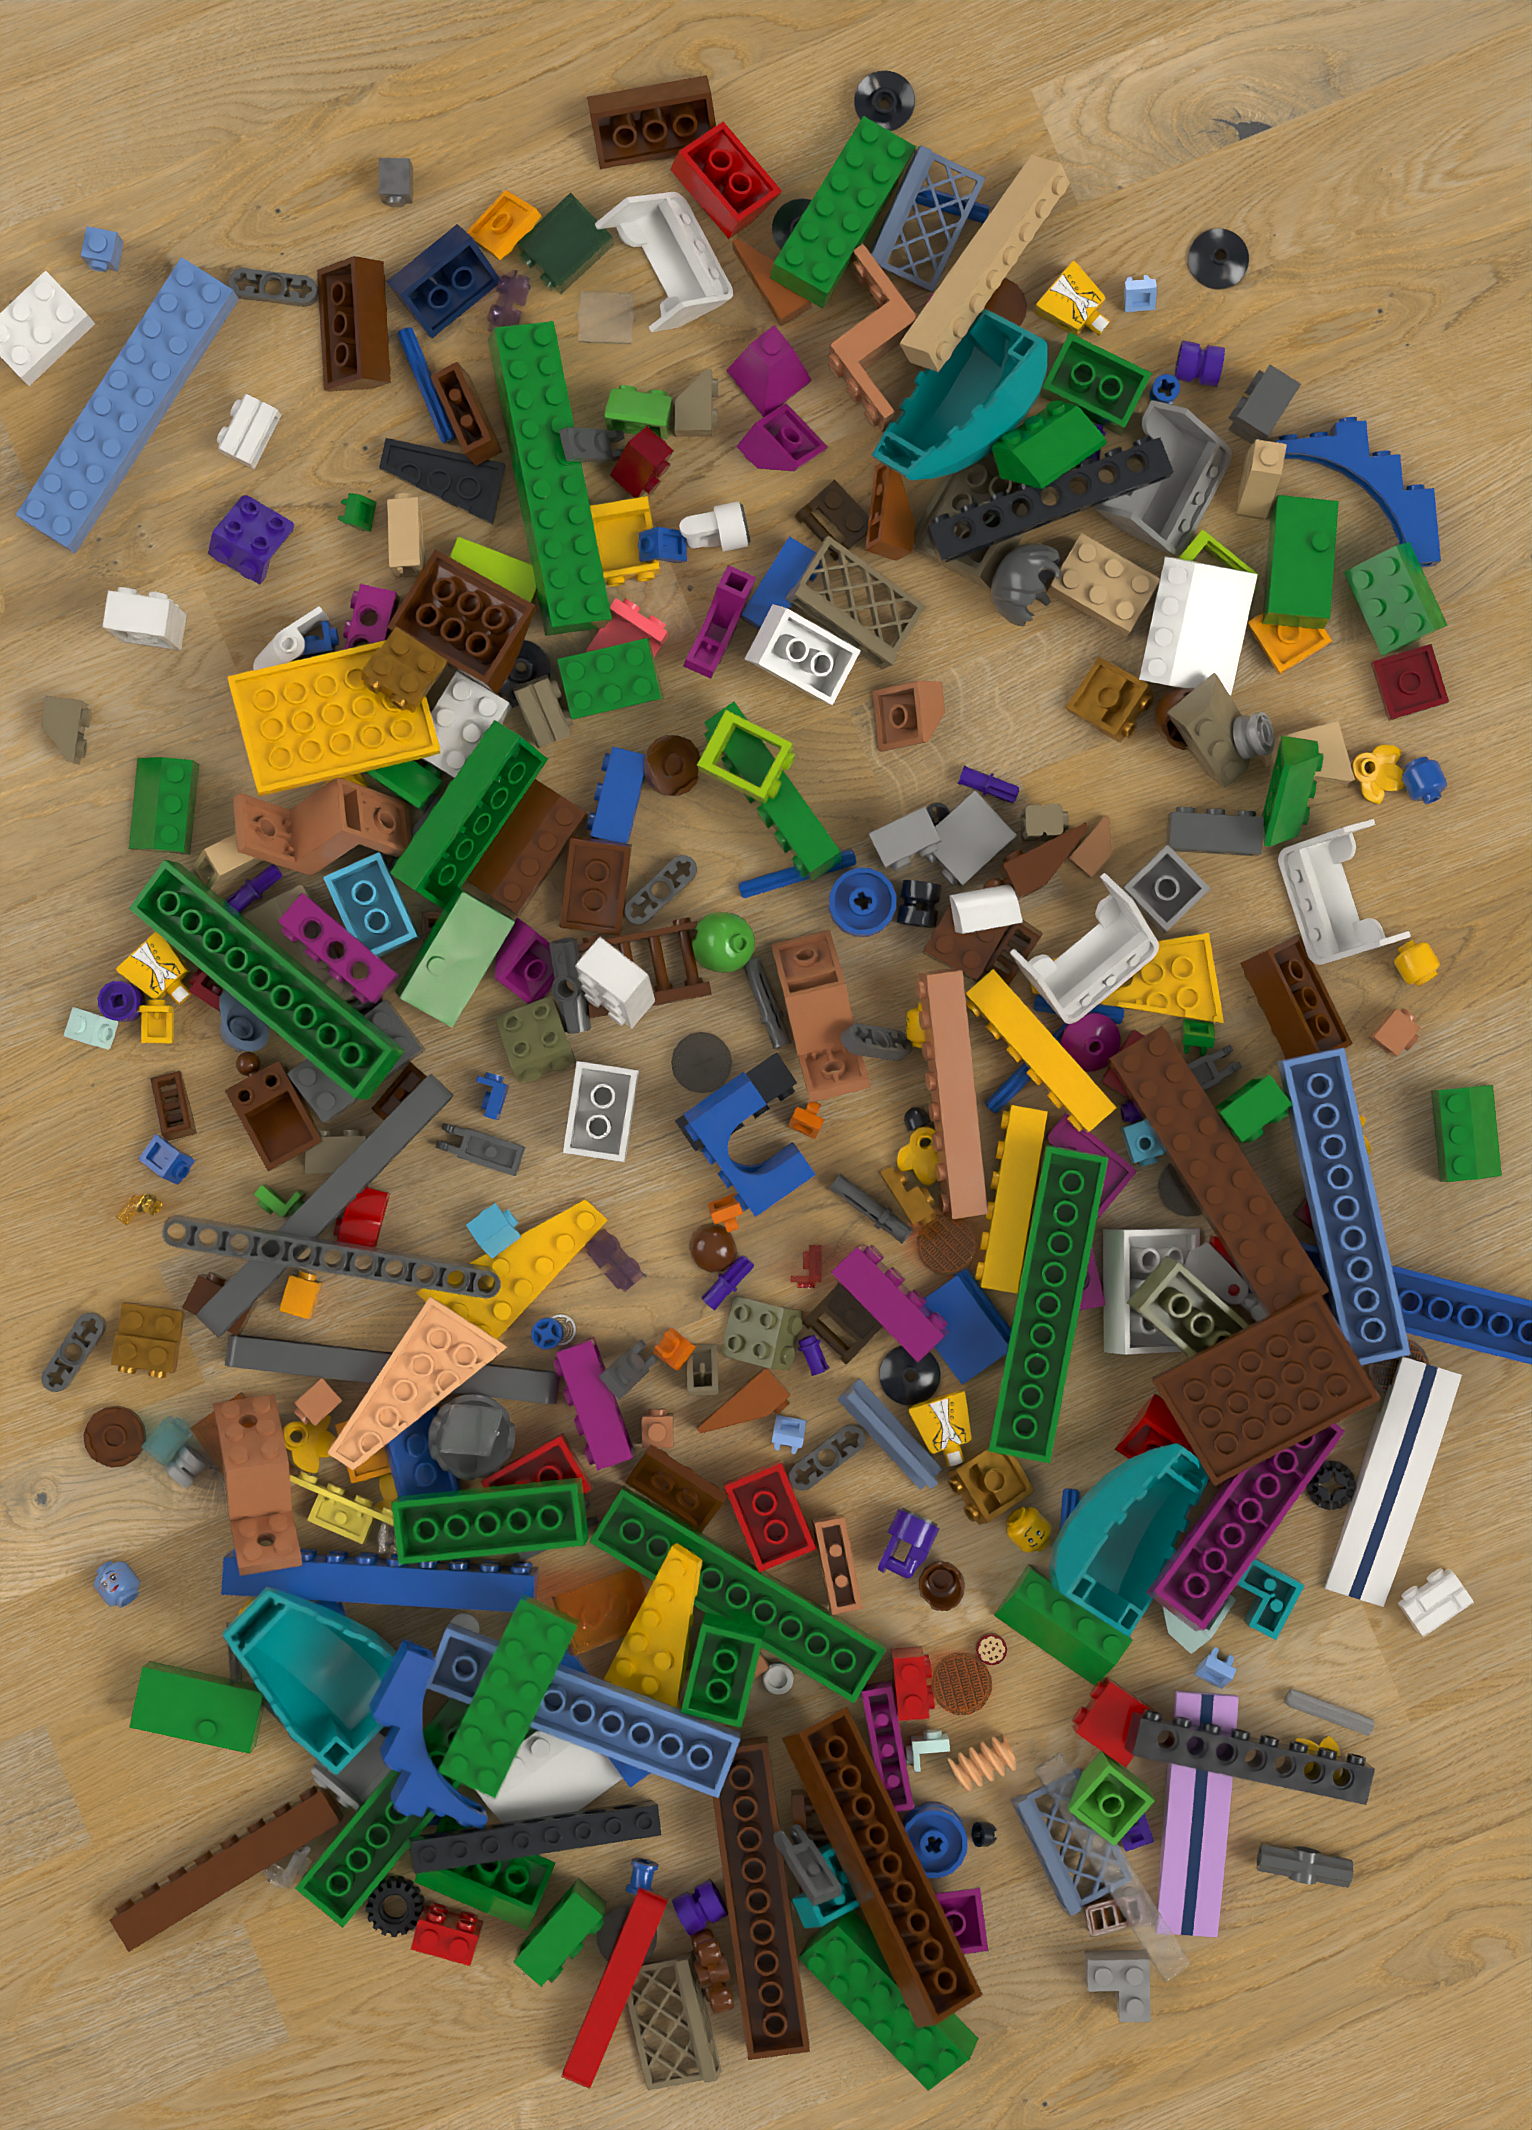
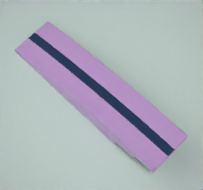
[1155,1690,1239,1937]

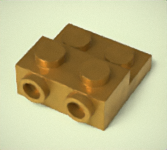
[361,627,448,713]
[1065,657,1154,743]
[878,1165,937,1227]
[111,1302,185,1378]
[947,1447,1035,1525]

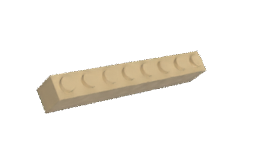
[899,155,1070,372]

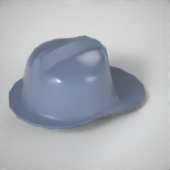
[219,989,269,1052]

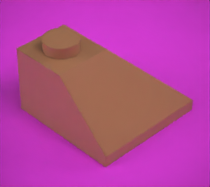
[873,681,945,752]

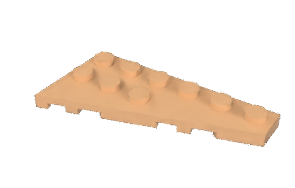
[328,1297,508,1470]

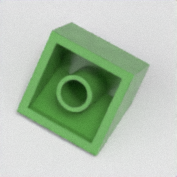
[604,385,673,440]
[1068,1751,1155,1846]

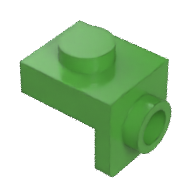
[254,1184,306,1218]

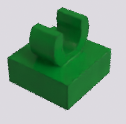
[338,493,377,532]
[1181,1019,1215,1056]

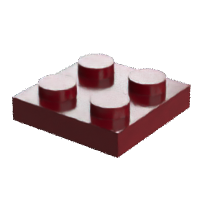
[1371,644,1449,721]

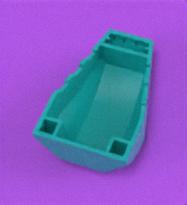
[872,308,1047,480]
[1049,1443,1209,1637]
[222,1587,397,1775]

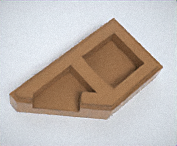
[1068,815,1112,878]

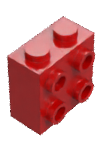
[891,1646,935,1721]
[1072,1677,1158,1768]
[410,1903,484,1966]

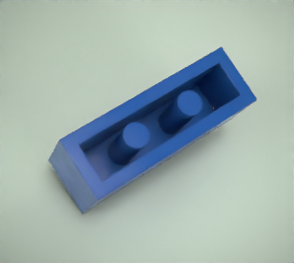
[741,536,820,630]
[587,746,645,844]

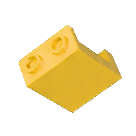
[590,496,661,587]

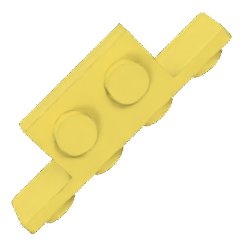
[290,1471,394,1544]

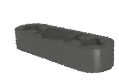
[229,268,319,307]
[625,855,697,925]
[841,1023,913,1061]
[41,1312,106,1392]
[789,1424,865,1491]

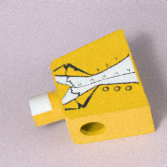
[1034,260,1110,336]
[116,932,192,1005]
[907,1389,972,1467]

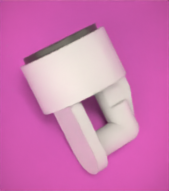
[679,501,751,552]

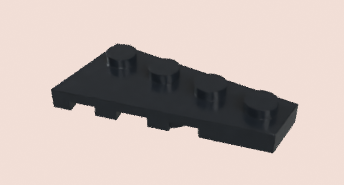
[379,438,506,525]

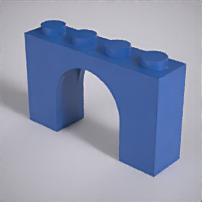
[683,1072,816,1217]

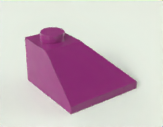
[726,325,812,418]
[736,403,828,471]
[494,917,555,1004]
[935,1887,989,1954]

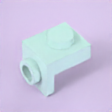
[64,1007,118,1050]
[906,1729,950,1772]

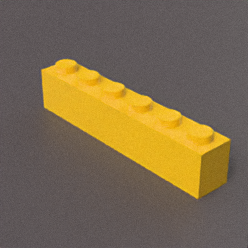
[965,969,1117,1133]
[975,1105,1048,1293]

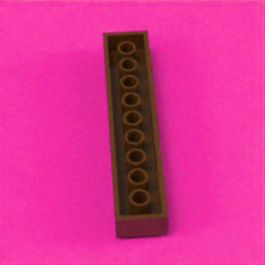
[1106,1025,1329,1316]
[782,1707,983,2027]
[712,1736,810,2060]

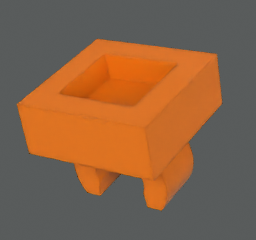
[787,1100,825,1139]
[707,1193,743,1232]
[653,1328,697,1371]

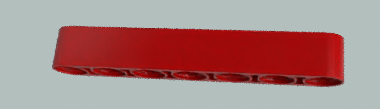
[561,1887,668,2089]

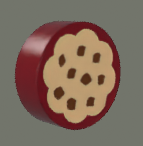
[976,1633,1007,1665]

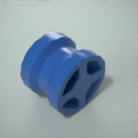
[531,1317,564,1350]

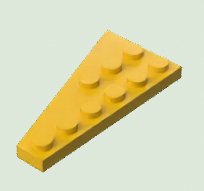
[1030,933,1224,1024]
[603,1543,702,1709]

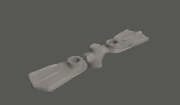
[1183,1242,1267,1321]

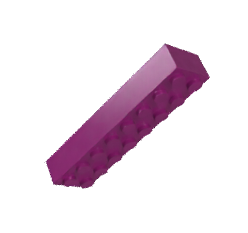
[1146,1423,1345,1631]

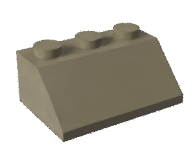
[1167,673,1250,788]

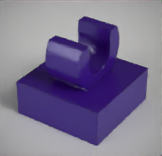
[1121,1813,1154,1852]

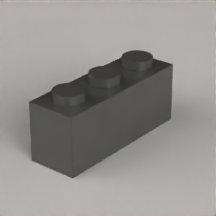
[1166,807,1264,856]

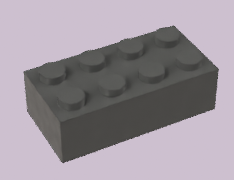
[287,1000,426,1123]

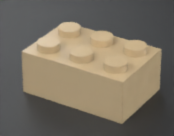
[1047,533,1160,637]

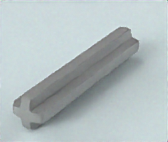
[1285,1689,1375,1736]

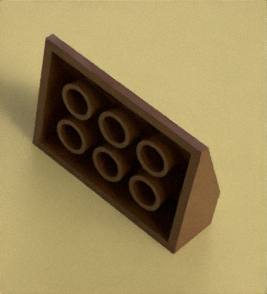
[387,549,537,694]
[466,779,588,917]

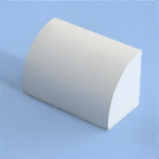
[949,884,1022,934]

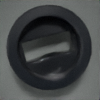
[926,802,950,827]
[904,1107,930,1132]
[971,1822,997,1847]

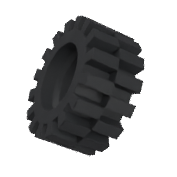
[366,1876,424,1937]

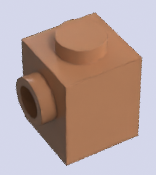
[1368,1008,1421,1057]
[293,1378,343,1426]
[642,1408,674,1448]

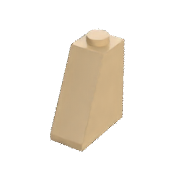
[1236,439,1287,519]
[387,493,426,578]
[1261,721,1355,785]
[192,833,267,890]

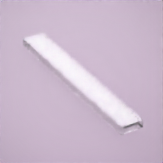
[1033,1752,1191,1982]

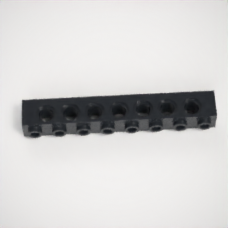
[926,436,1174,565]
[1124,1709,1375,1805]
[408,1800,661,1874]

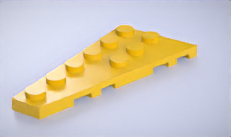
[416,1199,608,1340]

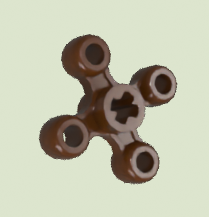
[690,1929,734,2014]

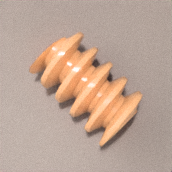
[947,1732,1017,1792]

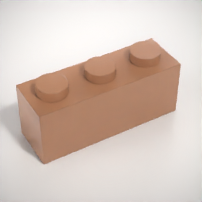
[811,1514,863,1615]

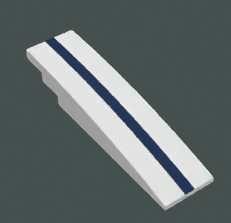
[1324,1356,1462,1607]

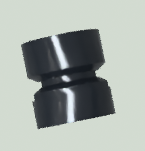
[897,880,942,928]

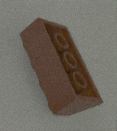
[587,75,716,169]
[317,256,391,392]
[1240,934,1353,1059]

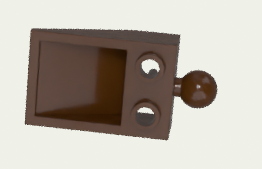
[983,823,1089,900]
[225,1052,323,1171]

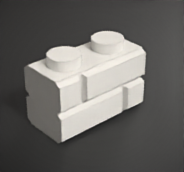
[217,394,281,469]
[1398,1568,1474,1637]

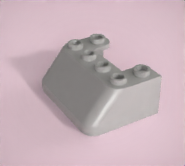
[1095,400,1232,555]

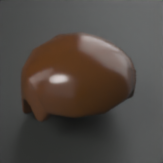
[689,1223,737,1273]
[919,1561,965,1611]

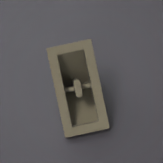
[687,1344,719,1396]

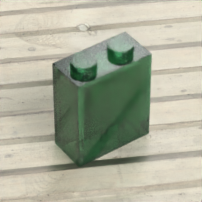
[517,193,614,294]

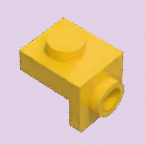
[138,1000,174,1044]

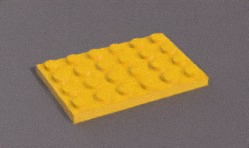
[227,640,441,797]

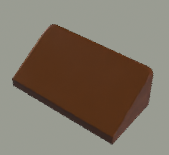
[371,1062,428,1120]

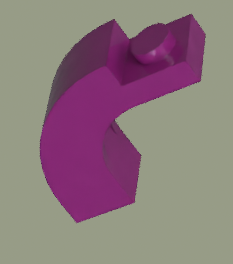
[683,565,756,679]

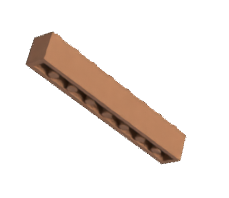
[916,968,988,1219]

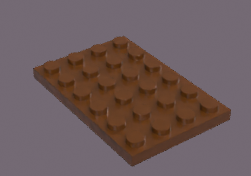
[1152,1290,1381,1486]

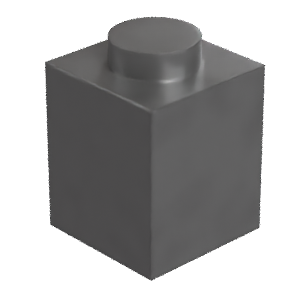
[379,158,413,207]

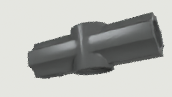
[549,938,591,1034]
[1256,1843,1353,1888]

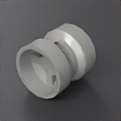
[165,1445,209,1488]

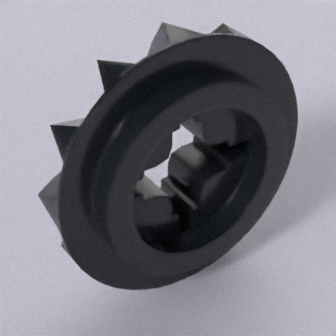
[1306,1461,1357,1510]

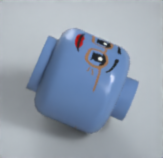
[94,1561,140,1608]

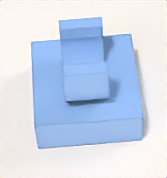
[1123,275,1157,312]
[772,1415,806,1454]
[1194,1647,1236,1689]

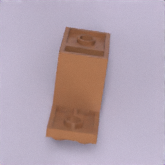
[828,244,917,432]
[233,778,412,876]
[771,930,871,1102]
[213,1394,302,1576]

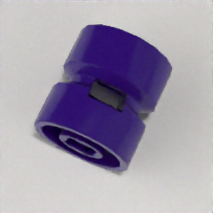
[1174,340,1225,387]
[98,981,145,1022]
[672,1879,728,1936]

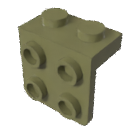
[496,997,576,1083]
[721,1296,803,1371]

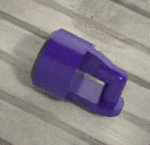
[878,1507,940,1578]

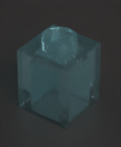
[141,1416,194,1467]

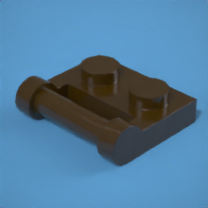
[794,479,869,561]
[802,1283,883,1365]

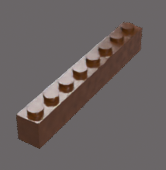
[109,1785,344,1952]

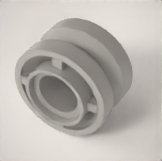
[1233,712,1274,759]

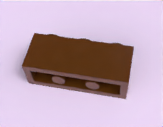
[430,362,503,466]

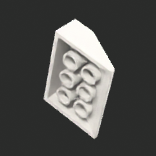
[1139,556,1257,696]
[1103,1228,1200,1354]
[476,1729,623,1823]

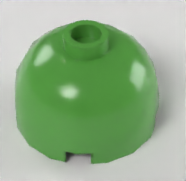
[692,912,755,973]

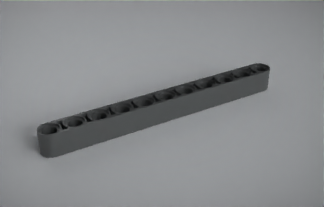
[196,1074,454,1338]
[162,1215,501,1298]
[225,1334,560,1404]

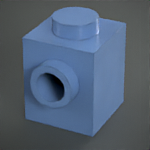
[81,226,124,272]

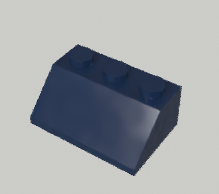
[386,224,502,339]

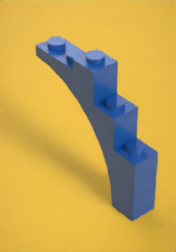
[1275,417,1441,567]
[369,1639,488,1829]

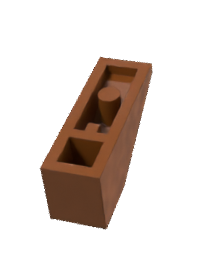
[732,238,812,327]
[865,463,916,561]
[697,1367,791,1433]

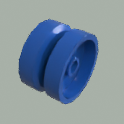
[829,868,896,937]
[901,1801,968,1878]

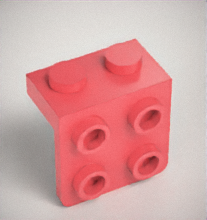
[586,598,668,658]

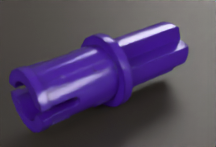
[958,765,1019,803]
[225,864,282,913]
[701,1255,754,1310]

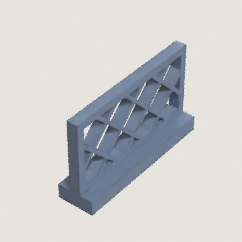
[870,145,985,292]
[837,1378,943,1490]
[1011,1767,1132,1916]

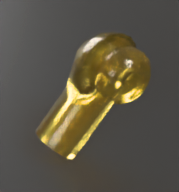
[116,1194,162,1226]

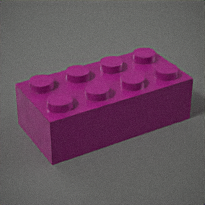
[831,1244,949,1362]
[553,1337,635,1471]

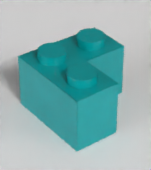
[1237,1558,1305,1640]
[792,1843,860,1928]

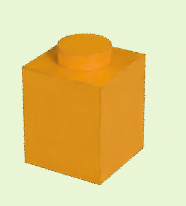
[279,1270,323,1319]

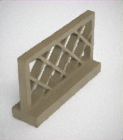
[785,536,926,669]
[627,1951,722,2090]

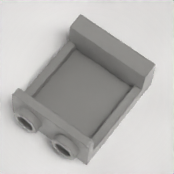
[925,791,1016,887]
[310,1728,391,1811]

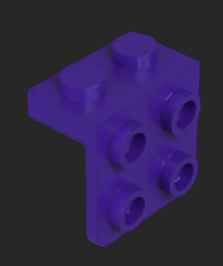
[208,495,294,585]

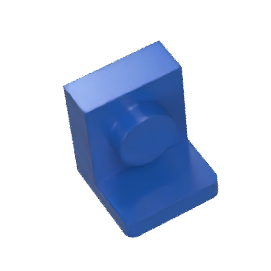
[638,527,687,563]
[298,620,340,660]
[476,1072,509,1120]
[139,1134,195,1185]

